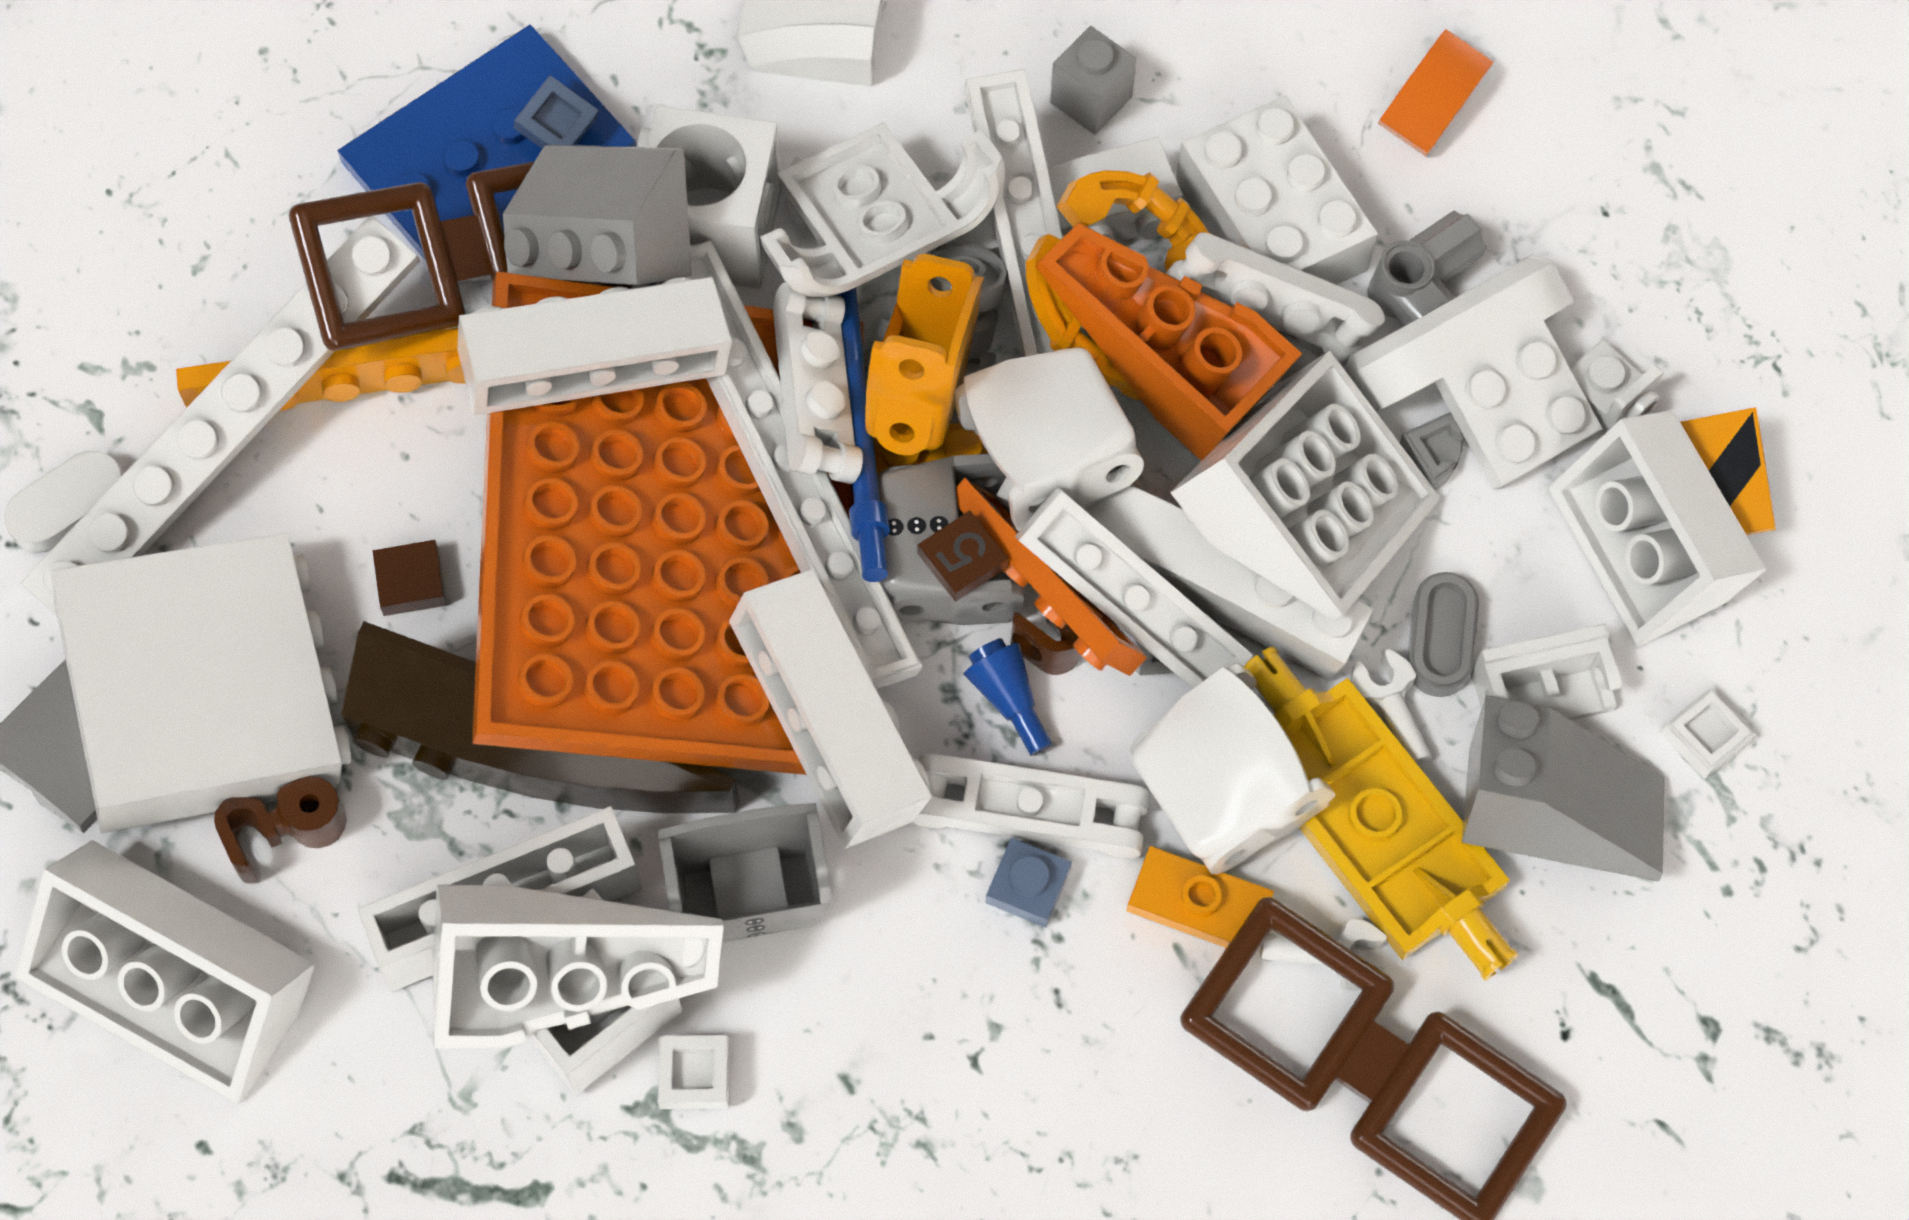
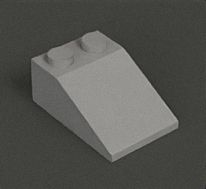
[1461,695,1665,882]

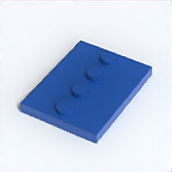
[337,24,637,260]

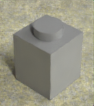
[1050,25,1137,135]

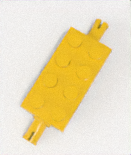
[1244,646,1519,981]

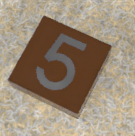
[917,511,1008,602]

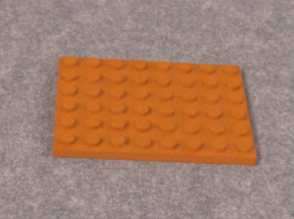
[472,271,863,775]

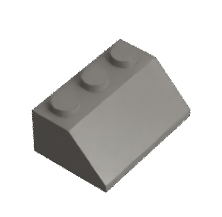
[503,144,692,285]

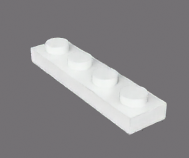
[1015,487,1253,688]

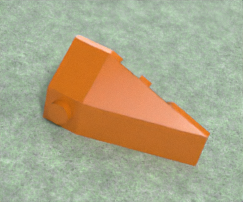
[1035,223,1302,461]

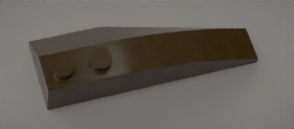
[341,621,739,814]

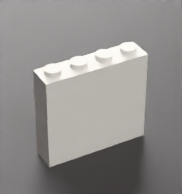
[51,532,351,833]

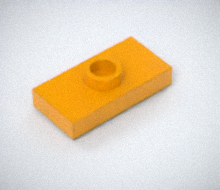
[1126,846,1274,948]

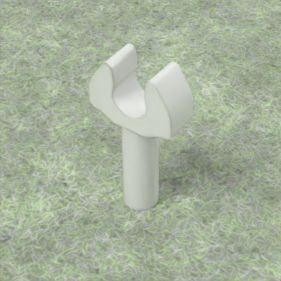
[1350,648,1432,766]
[1260,919,1387,991]

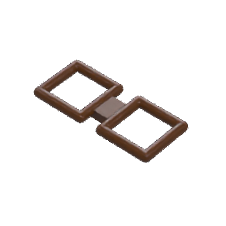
[288,161,633,351]
[1180,897,1567,1220]

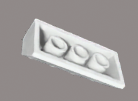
[14,840,315,1104]

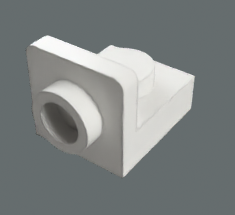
[1570,339,1664,432]

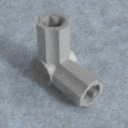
[1367,210,1487,326]

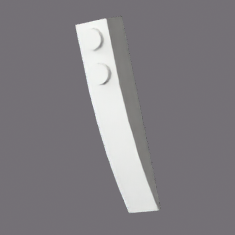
[995,477,1374,681]

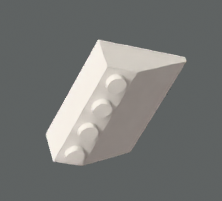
[1170,350,1441,621]

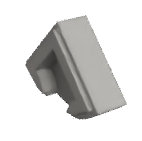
[1400,412,1463,490]

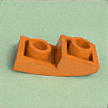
[1378,29,1494,157]

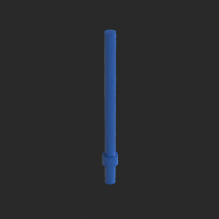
[837,287,890,582]

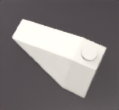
[433,885,724,1048]

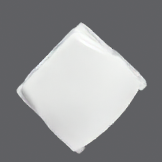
[954,347,1144,531]
[1130,663,1335,874]

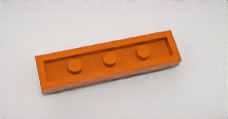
[956,478,1148,676]

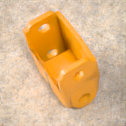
[865,254,984,455]

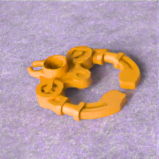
[1026,170,1215,400]

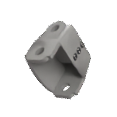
[877,454,1024,625]
[658,803,832,942]

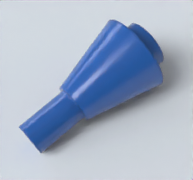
[963,638,1053,756]

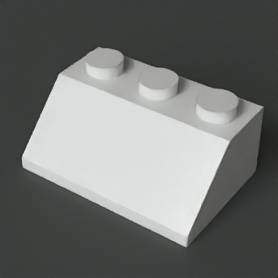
[1548,410,1766,646]

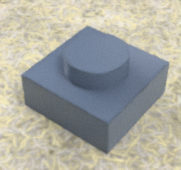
[513,75,599,149]
[985,837,1072,928]

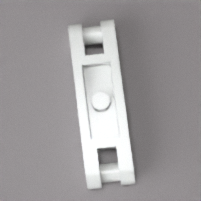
[1165,232,1385,363]
[773,282,863,484]
[912,753,1150,859]

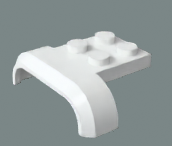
[760,122,1005,297]
[1346,255,1603,489]

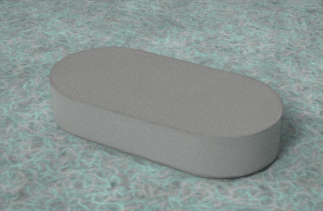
[1407,572,1479,697]

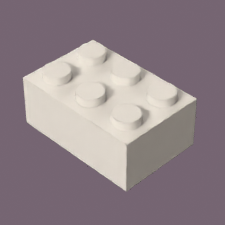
[1176,95,1378,285]

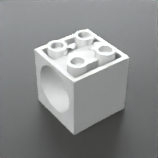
[637,105,782,289]

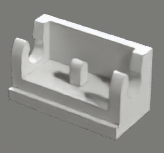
[1471,623,1622,720]

